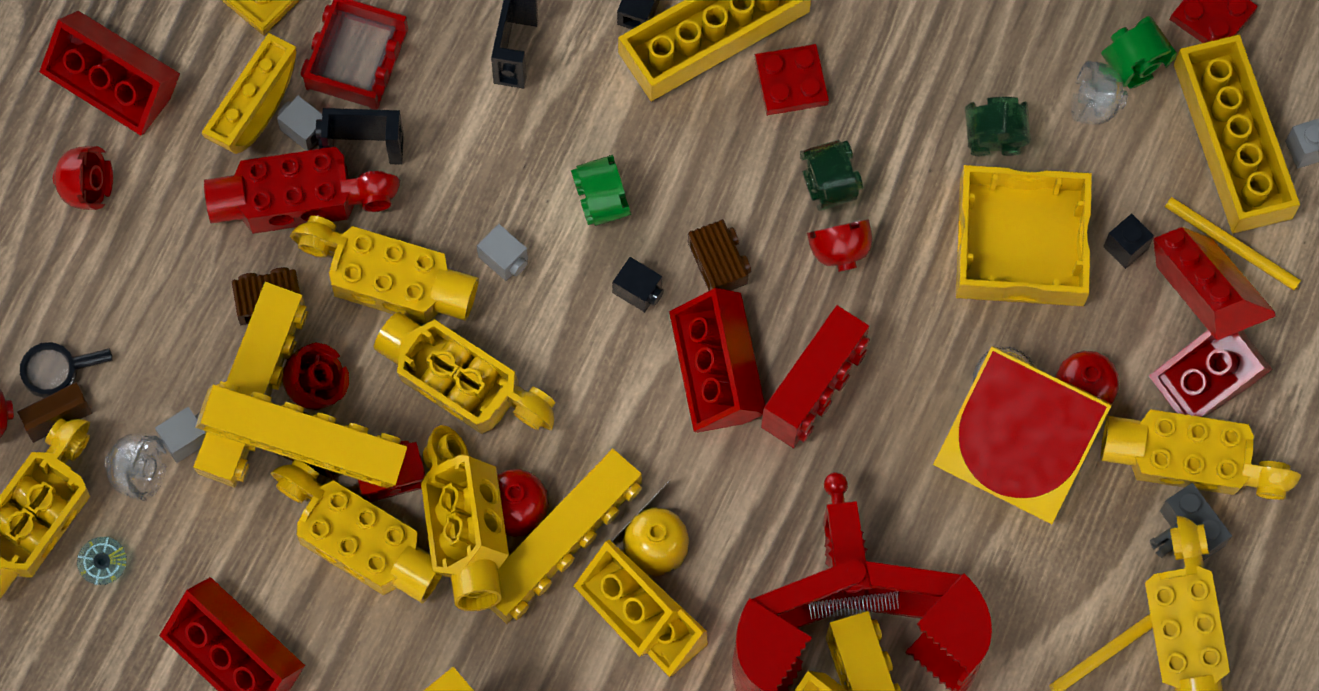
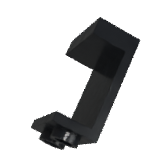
[491,0,538,89]
[316,108,404,165]

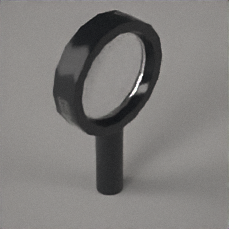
[20,342,113,398]

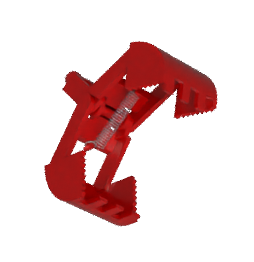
[732,472,992,691]

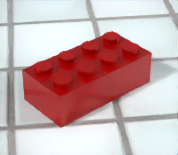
[761,305,870,449]

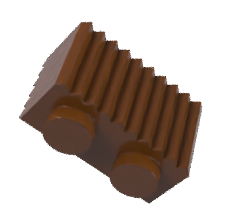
[688,219,752,291]
[231,267,301,326]

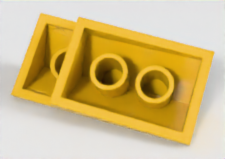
[573,540,708,677]

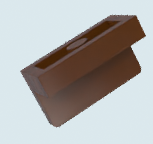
[17,382,92,443]

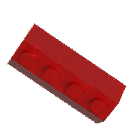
[39,11,180,136]
[1153,227,1276,340]
[669,288,765,433]
[159,577,306,691]

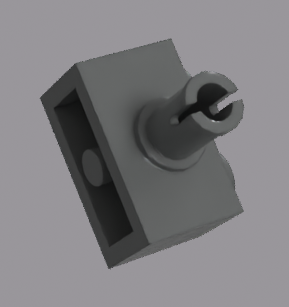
[1150,482,1232,561]

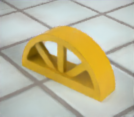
[202,33,296,154]

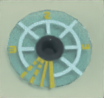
[77,537,127,585]

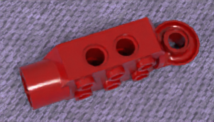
[204,146,401,234]

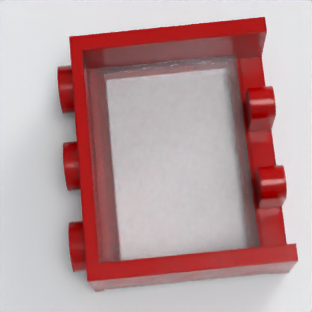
[301,0,408,110]

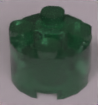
[965,97,1031,157]
[800,140,863,211]

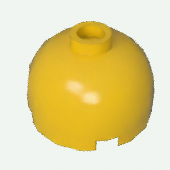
[623,507,689,576]

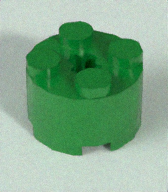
[1101,16,1177,89]
[571,155,632,226]

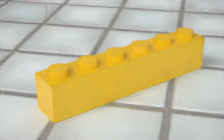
[489,448,642,624]

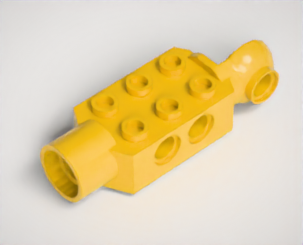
[290,216,479,324]
[374,312,556,434]
[1100,409,1301,500]
[0,418,90,599]
[421,425,509,611]
[271,460,443,603]
[1145,516,1231,691]

